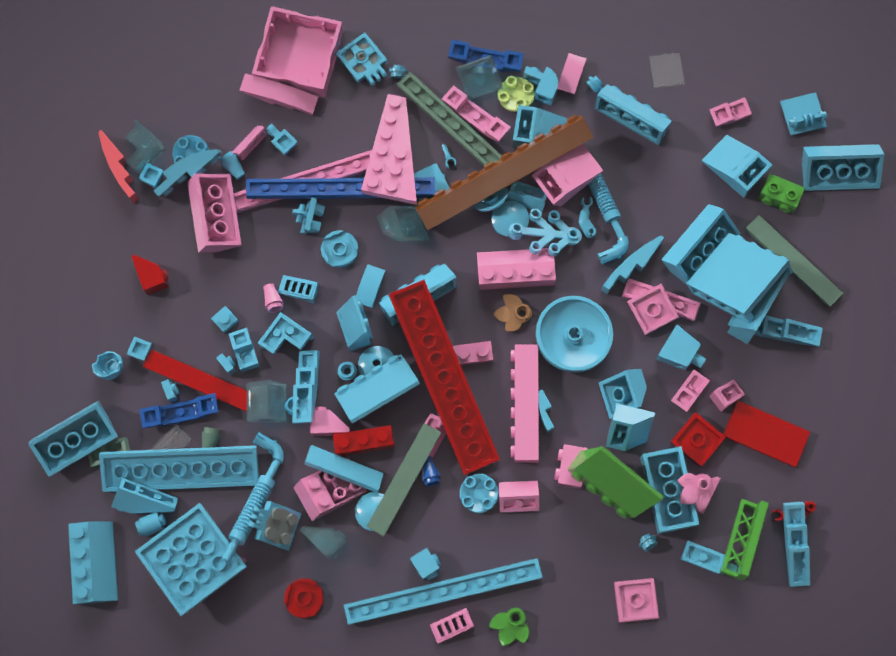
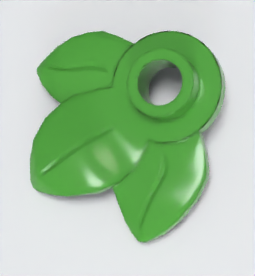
[489,608,529,645]

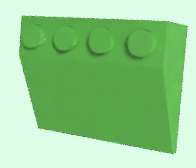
[567,446,664,519]

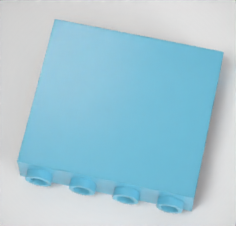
[686,233,793,324]

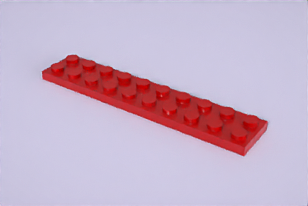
[388,279,500,475]

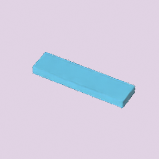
[304,445,384,493]

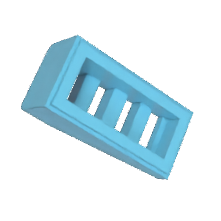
[278,275,320,303]

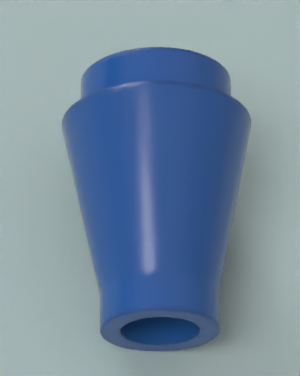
[421,456,441,487]

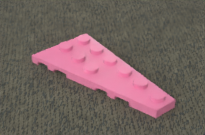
[361,94,417,205]

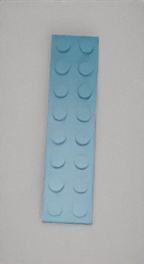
[99,446,259,492]

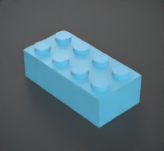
[640,447,699,534]

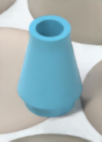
[220,151,246,180]

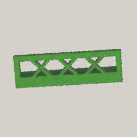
[720,499,769,581]

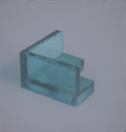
[125,119,166,175]

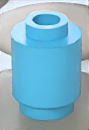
[135,512,167,537]

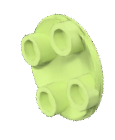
[498,76,535,112]

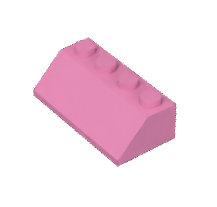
[187,174,242,253]
[477,248,556,290]

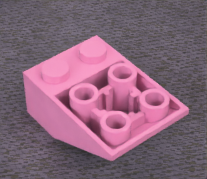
[532,144,604,207]
[293,458,368,521]

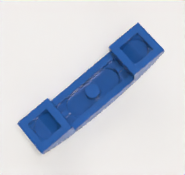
[448,40,524,72]
[139,393,219,429]

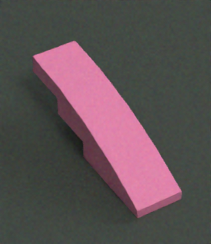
[239,74,318,115]

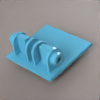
[780,92,827,136]

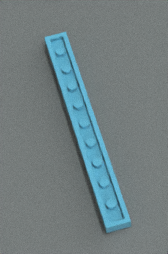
[344,558,542,625]

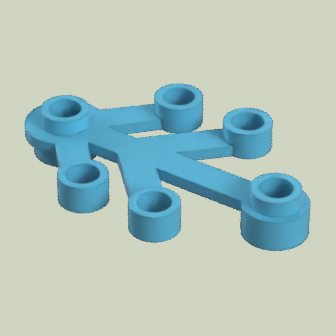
[508,209,582,256]

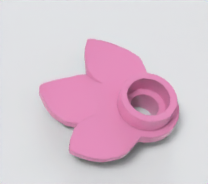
[678,473,713,511]

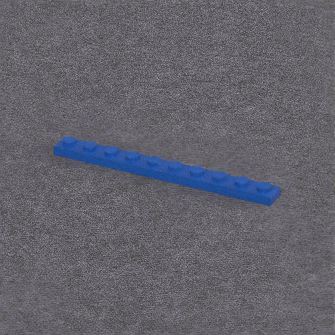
[246,177,435,199]

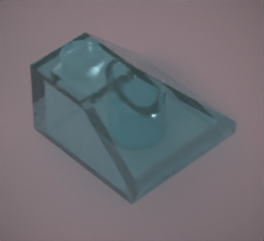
[376,206,429,242]
[299,527,347,561]

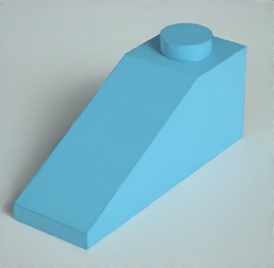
[111,478,178,513]

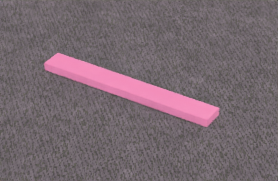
[233,150,372,213]

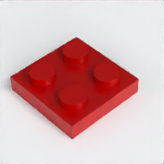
[670,412,726,468]

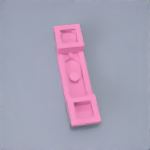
[442,86,511,142]

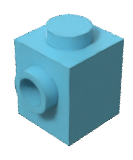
[410,548,441,581]

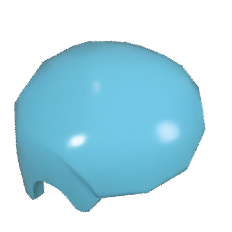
[92,351,124,380]

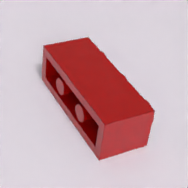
[333,425,395,457]

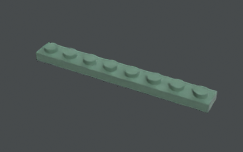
[397,72,502,166]

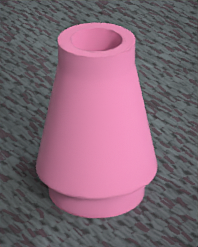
[263,284,284,313]

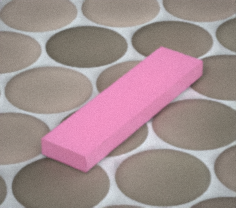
[622,278,701,322]

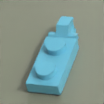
[681,541,738,575]

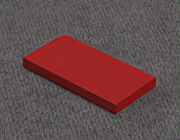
[723,400,810,468]

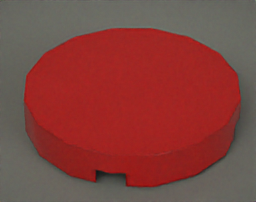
[284,578,324,618]

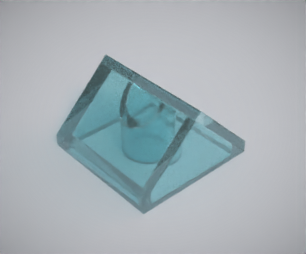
[456,55,503,100]
[247,380,286,422]

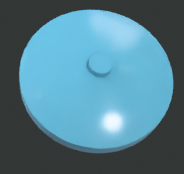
[535,296,613,372]

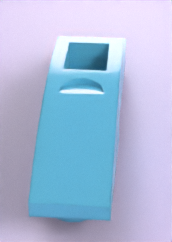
[154,149,222,197]

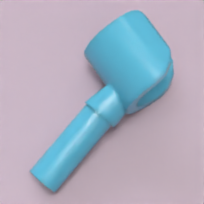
[442,144,456,169]

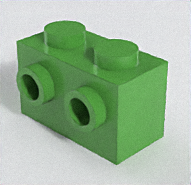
[758,173,805,213]

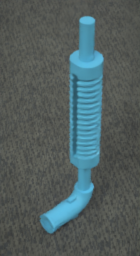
[588,174,629,265]
[222,432,284,563]

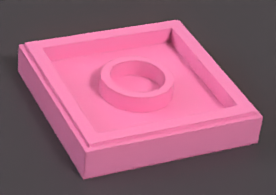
[627,284,679,335]
[614,578,659,623]

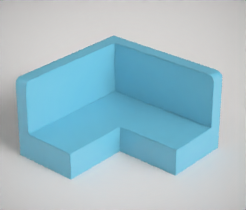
[258,312,314,355]

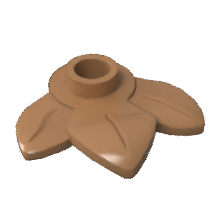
[494,294,532,332]

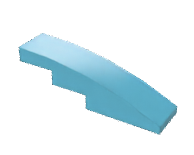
[601,236,664,295]
[754,315,823,347]
[292,350,319,424]
[783,502,810,587]

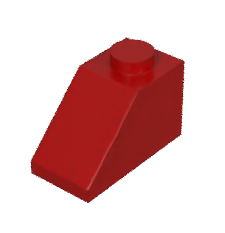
[131,255,169,295]

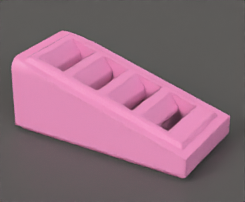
[430,608,474,643]

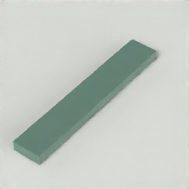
[745,215,843,308]
[367,423,441,536]

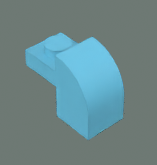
[523,66,558,106]

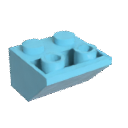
[606,403,655,451]

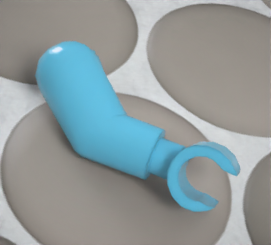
[578,197,596,238]

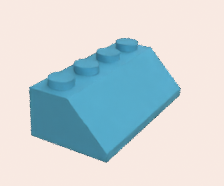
[595,84,672,145]
[802,145,884,191]
[662,204,741,285]
[379,263,457,326]
[727,271,790,344]
[334,355,420,423]
[28,400,118,477]
[68,521,118,605]

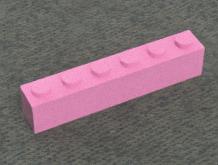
[511,344,539,463]

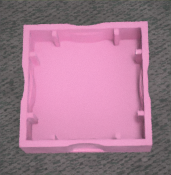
[252,6,344,97]

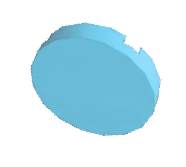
[321,230,359,268]

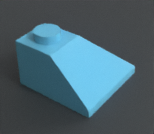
[599,369,647,419]

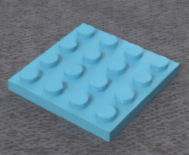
[135,503,247,616]

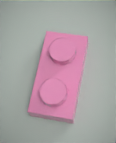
[453,341,493,365]

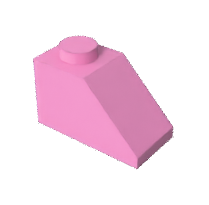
[310,407,351,436]

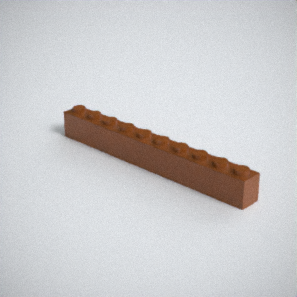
[415,115,594,230]

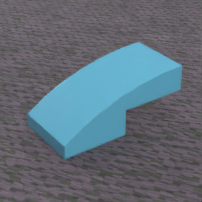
[356,264,386,308]
[229,328,260,373]
[538,390,554,433]

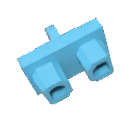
[292,197,325,235]

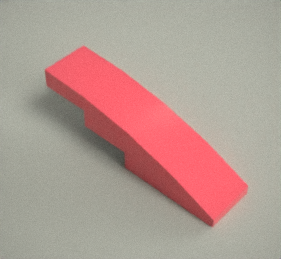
[98,130,139,203]

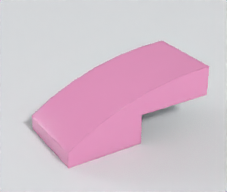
[557,53,586,94]
[710,97,752,127]
[671,369,710,412]

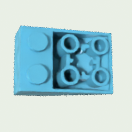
[512,105,568,148]
[702,135,773,198]
[336,295,373,351]

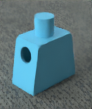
[656,325,706,370]

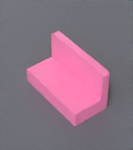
[499,481,539,512]

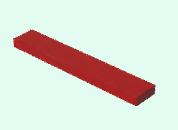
[143,349,255,412]

